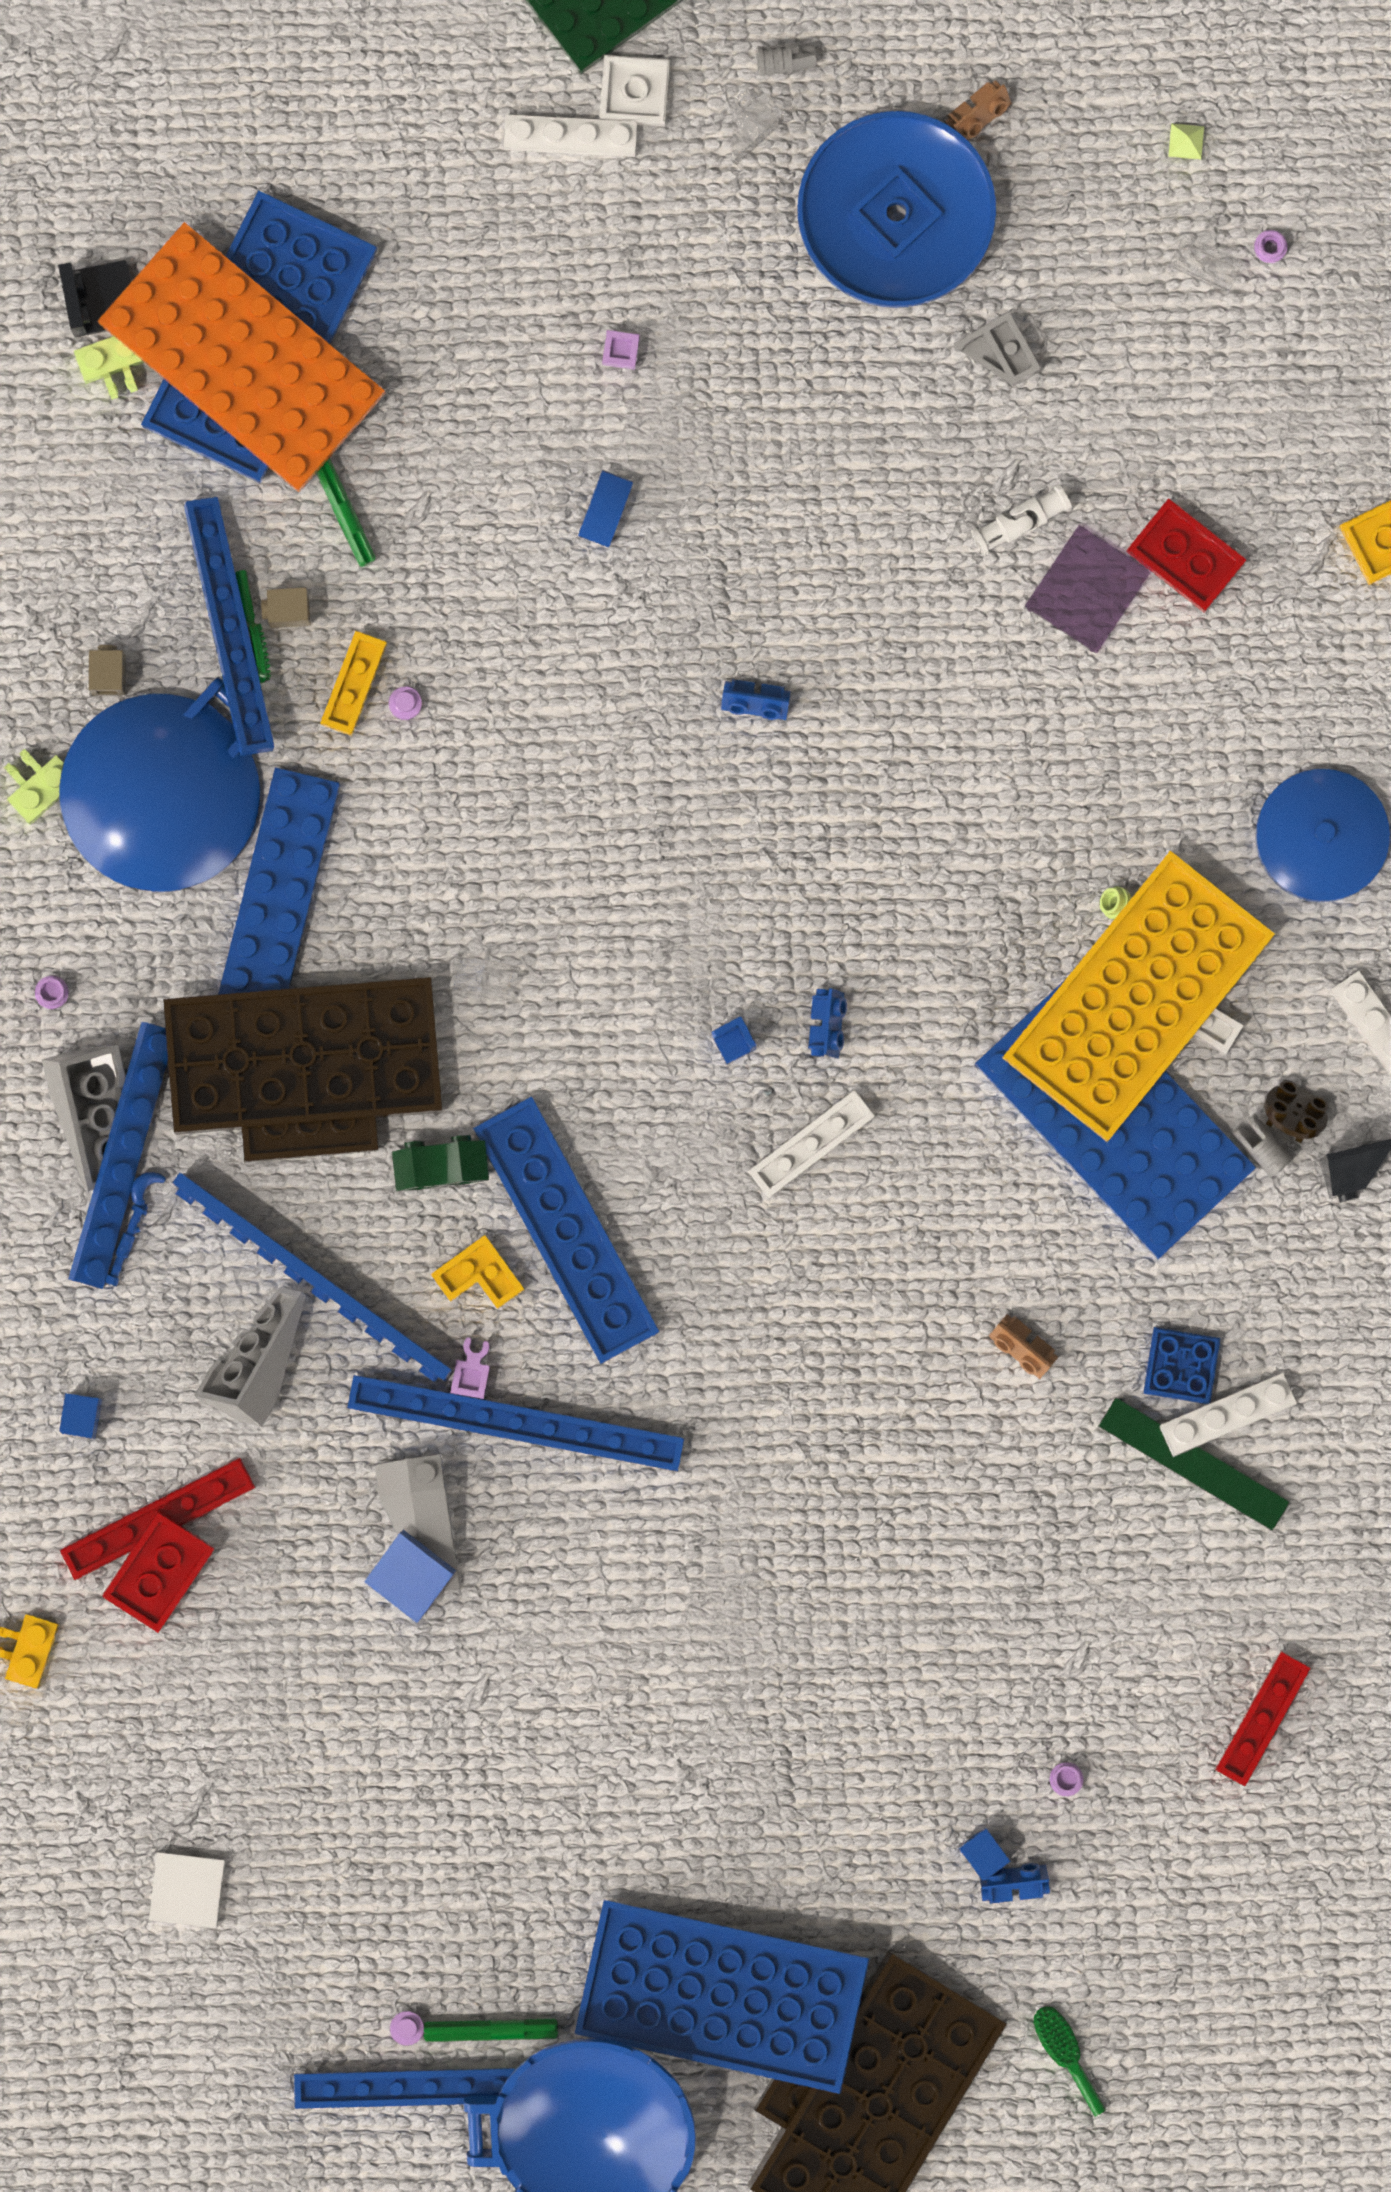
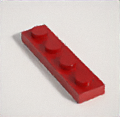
[1214,1651,1311,1787]

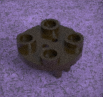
[1264,1080,1329,1143]

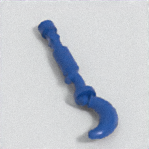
[105,1172,166,1287]

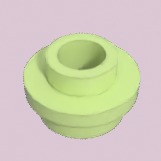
[1099,886,1131,920]

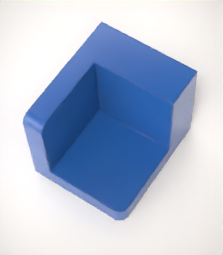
[711,1016,757,1065]
[59,1393,102,1439]
[958,1827,1011,1880]

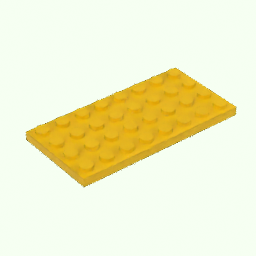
[1002,851,1275,1142]

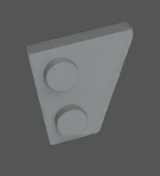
[954,312,1042,387]

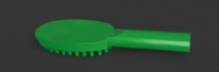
[235,570,271,683]
[1033,2006,1106,2117]

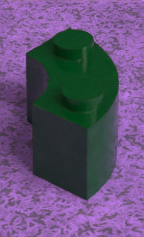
[392,1135,489,1191]

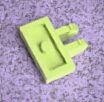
[73,336,145,400]
[3,749,64,825]

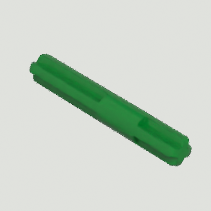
[316,458,376,567]
[424,2019,558,2042]

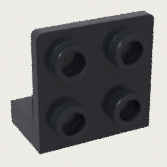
[58,260,131,338]

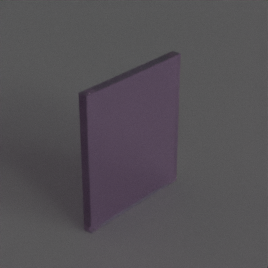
[1025,525,1151,654]

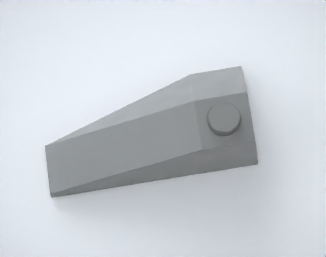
[42,1044,125,1191]
[194,1287,306,1427]
[375,1454,460,1592]

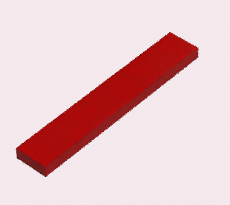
[59,1458,256,1581]

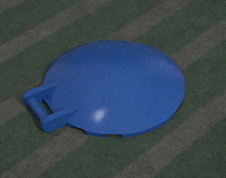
[59,676,260,892]
[463,2039,696,2192]

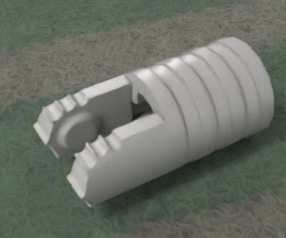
[1232,1113,1293,1178]

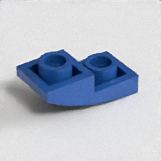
[578,470,633,548]

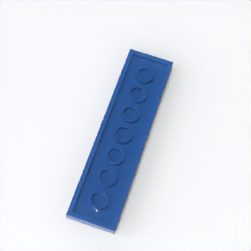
[218,767,340,995]
[473,1096,660,1364]

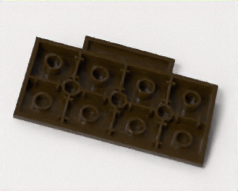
[163,977,443,1162]
[747,1951,1006,2192]

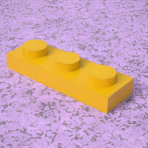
[320,630,387,736]

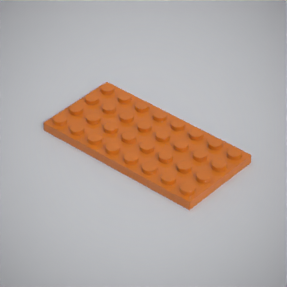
[98,222,386,492]

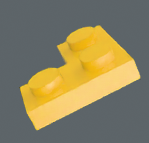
[431,1235,525,1309]

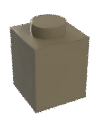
[261,587,311,628]
[89,645,126,695]

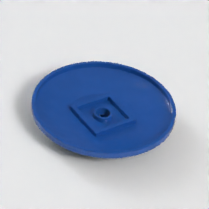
[797,111,996,308]

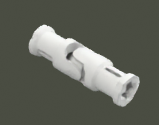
[971,484,1072,556]

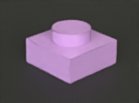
[602,330,640,370]

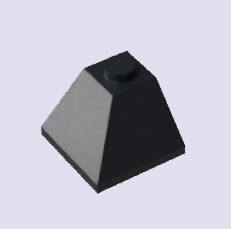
[1320,1139,1391,1203]

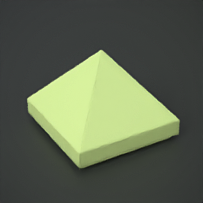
[1168,123,1204,160]

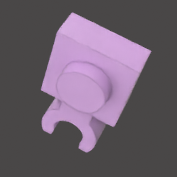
[450,1338,490,1399]

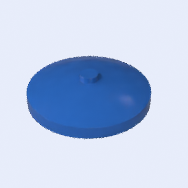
[1255,769,1390,903]

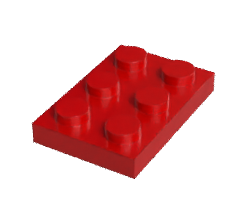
[1126,498,1246,613]
[102,1511,215,1633]

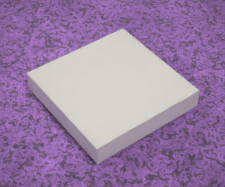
[599,55,670,127]
[149,1852,225,1928]

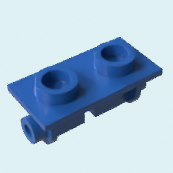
[721,679,791,720]
[808,988,847,1059]
[979,1863,1050,1904]

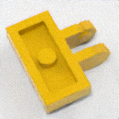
[0,1614,59,1689]

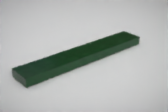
[1098,1397,1289,1531]

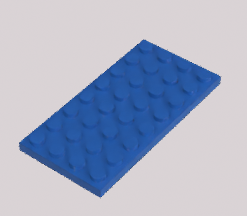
[141,190,378,484]
[974,979,1256,1260]
[574,1900,870,2094]

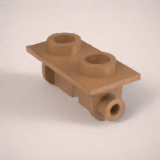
[944,80,1012,140]
[989,1314,1058,1379]

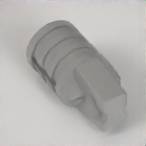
[756,43,817,76]

